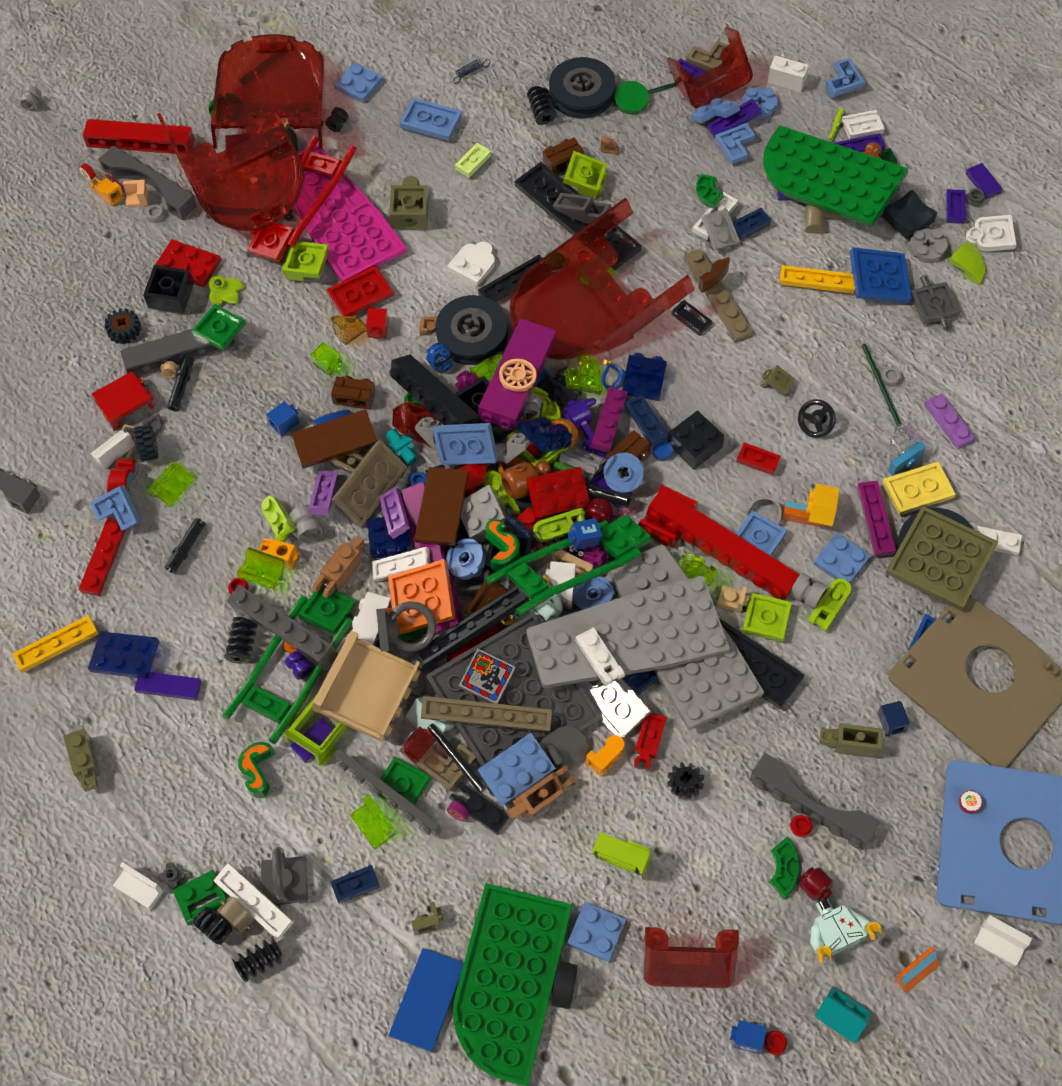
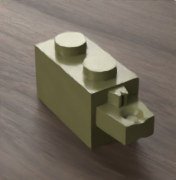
[819,723,883,758]
[63,728,101,792]

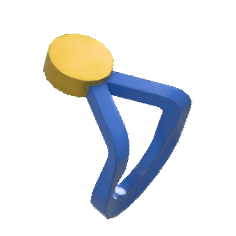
[601,358,626,389]

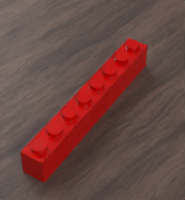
[646,488,800,600]

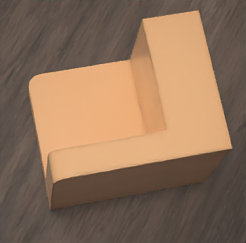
[123,180,149,207]

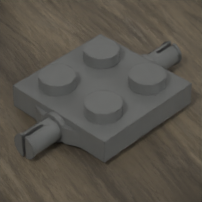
[911,275,961,331]

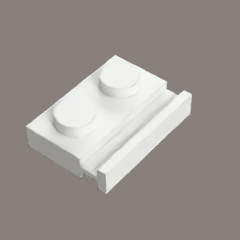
[841,110,885,140]

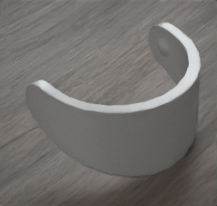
[746,496,782,525]

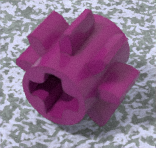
[455,370,479,391]
[583,545,608,570]

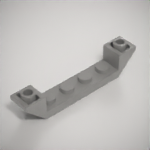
[415,417,533,463]

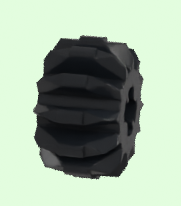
[667,762,704,800]
[193,907,233,945]

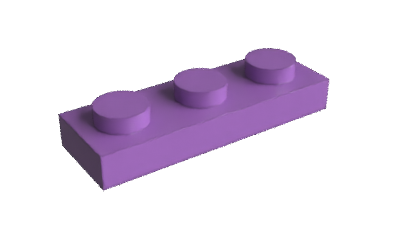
[924,393,975,449]
[308,471,339,515]
[379,486,410,539]

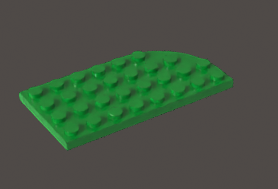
[763,125,908,227]
[453,883,572,1086]

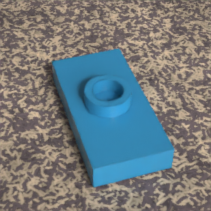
[888,442,926,476]

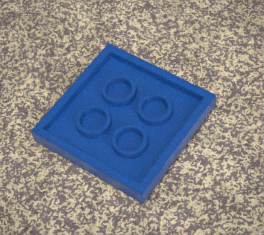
[850,247,912,304]

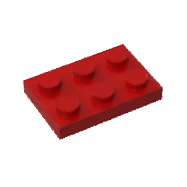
[155,239,221,288]
[326,266,394,320]
[527,466,590,518]

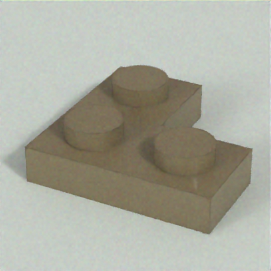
[686,41,733,75]
[416,744,476,792]

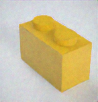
[806,483,840,526]

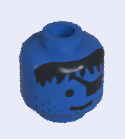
[426,343,454,372]

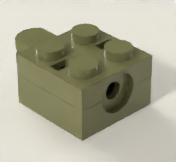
[389,176,429,229]

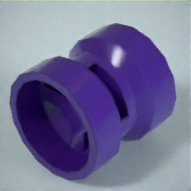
[284,651,313,680]

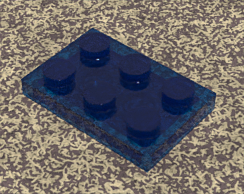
[88,631,160,679]

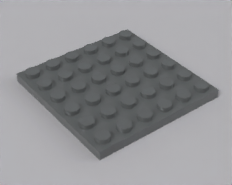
[426,612,602,767]

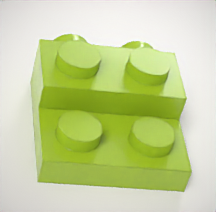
[563,151,608,199]
[282,241,330,281]

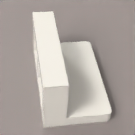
[91,430,135,469]
[113,862,163,910]
[974,915,1032,966]

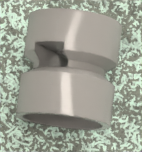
[289,505,323,543]
[789,572,828,609]

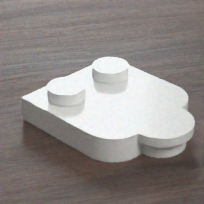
[966,215,1016,251]
[447,241,495,287]

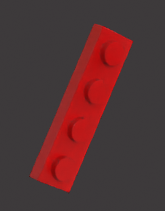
[79,519,126,597]

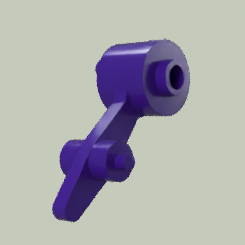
[563,397,606,459]

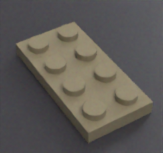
[331,440,407,526]

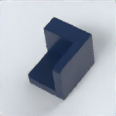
[878,701,910,737]

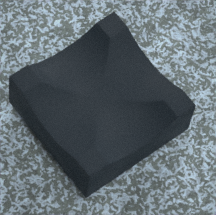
[882,190,937,240]

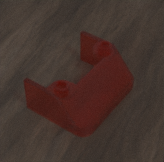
[666,26,753,109]

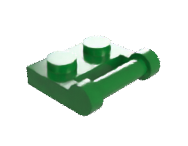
[172,870,227,926]

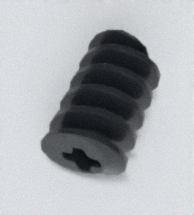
[527,86,557,125]
[224,617,258,664]
[231,935,283,982]

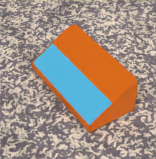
[782,500,823,528]
[895,947,939,992]

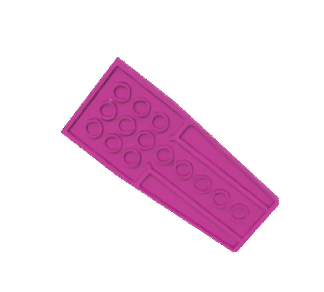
[272,144,407,282]

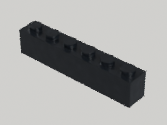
[390,354,480,425]

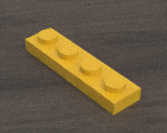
[779,265,855,294]
[12,615,99,673]

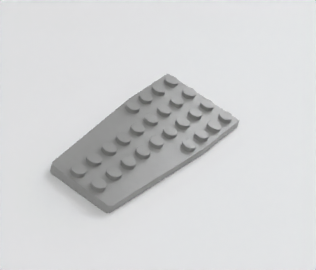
[610,545,764,731]
[526,576,730,688]

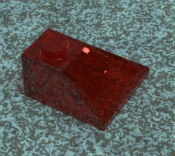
[392,400,437,447]

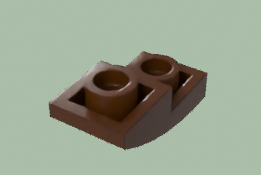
[698,257,730,293]

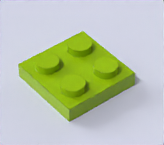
[742,593,792,642]

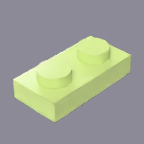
[455,143,491,178]

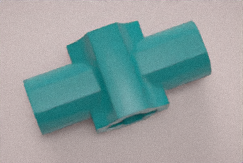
[386,429,418,466]

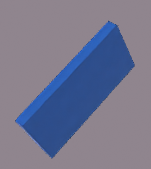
[388,948,464,1053]

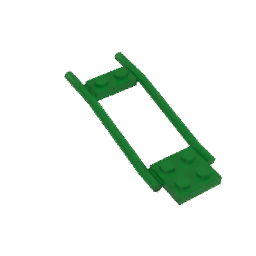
[485,515,651,616]
[222,585,356,744]

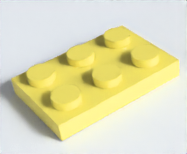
[882,461,956,516]

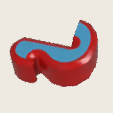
[107,458,139,498]

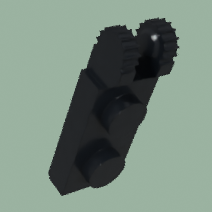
[449,783,509,835]

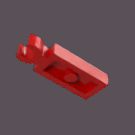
[634,713,667,771]

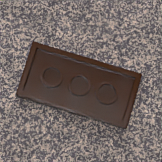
[291,409,377,469]
[414,467,469,546]

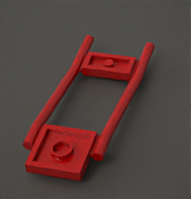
[247,136,357,262]

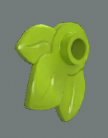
[209,276,244,306]

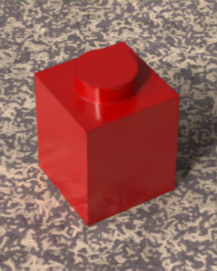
[366,308,389,339]

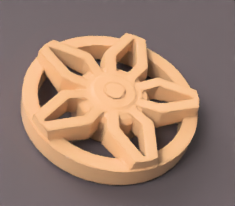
[499,359,536,392]

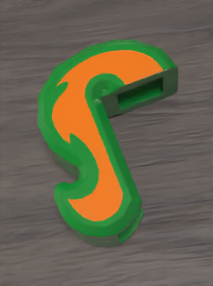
[485,519,520,571]
[238,742,276,798]

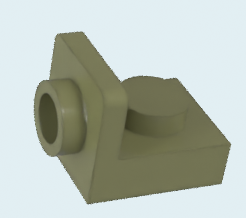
[760,365,795,395]
[411,902,444,936]

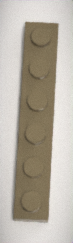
[684,248,753,343]
[421,696,552,732]

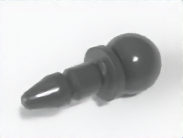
[393,465,413,498]

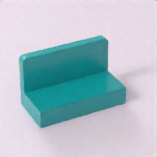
[815,986,873,1043]

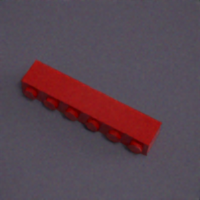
[82,119,195,155]

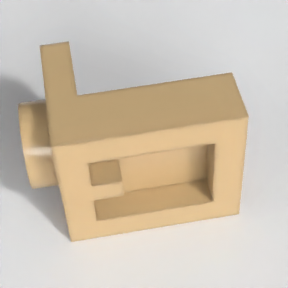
[717,586,750,613]

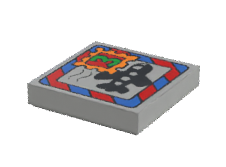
[458,648,516,704]

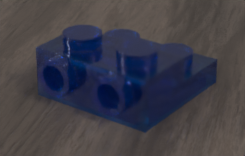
[622,353,667,401]
[516,417,573,453]
[367,514,412,559]

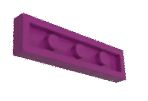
[590,386,628,453]
[857,480,896,557]

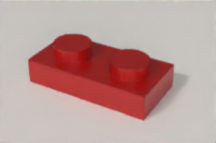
[736,442,781,475]

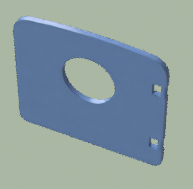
[936,760,1062,925]

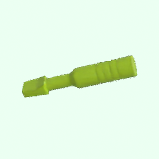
[829,108,845,142]

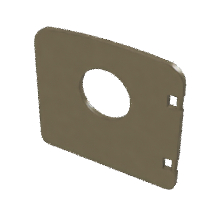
[888,597,1062,768]

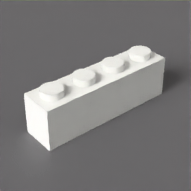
[345,592,392,647]

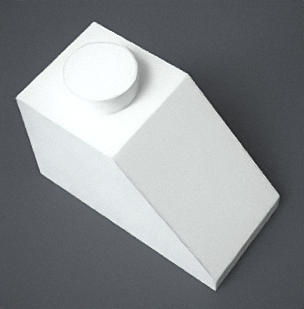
[545,562,575,610]

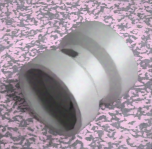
[20,86,42,111]
[521,394,542,421]

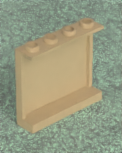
[312,631,421,742]

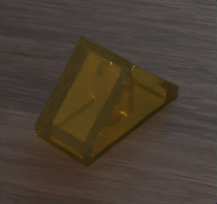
[331,316,367,346]

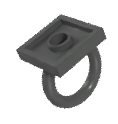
[376,601,436,652]
[261,847,308,905]

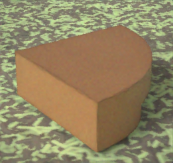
[601,135,619,155]
[419,317,437,336]

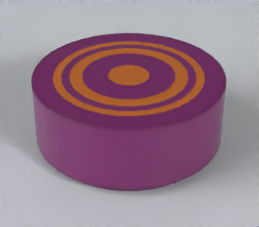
[447,802,469,822]

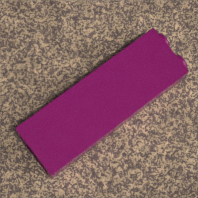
[478,319,556,431]

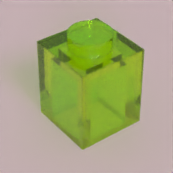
[310,342,342,376]

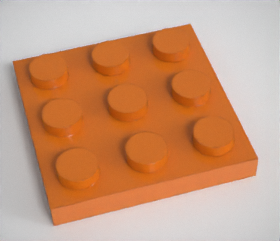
[388,559,455,635]

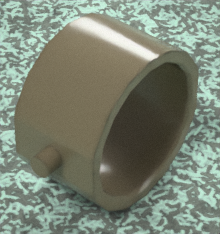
[217,896,255,934]

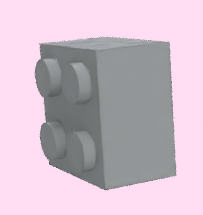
[461,485,512,544]

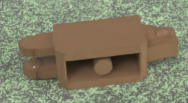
[312,536,365,598]
[505,765,576,820]

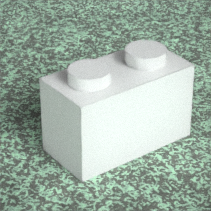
[767,56,809,92]

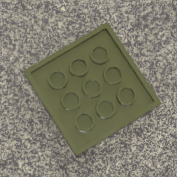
[886,506,998,611]

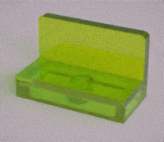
[146,462,194,507]
[237,547,285,590]
[350,795,396,849]

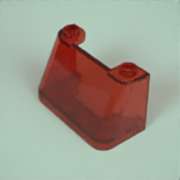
[643,927,739,989]

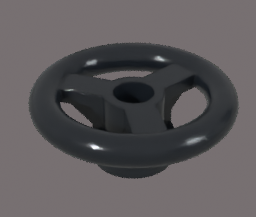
[798,399,836,438]

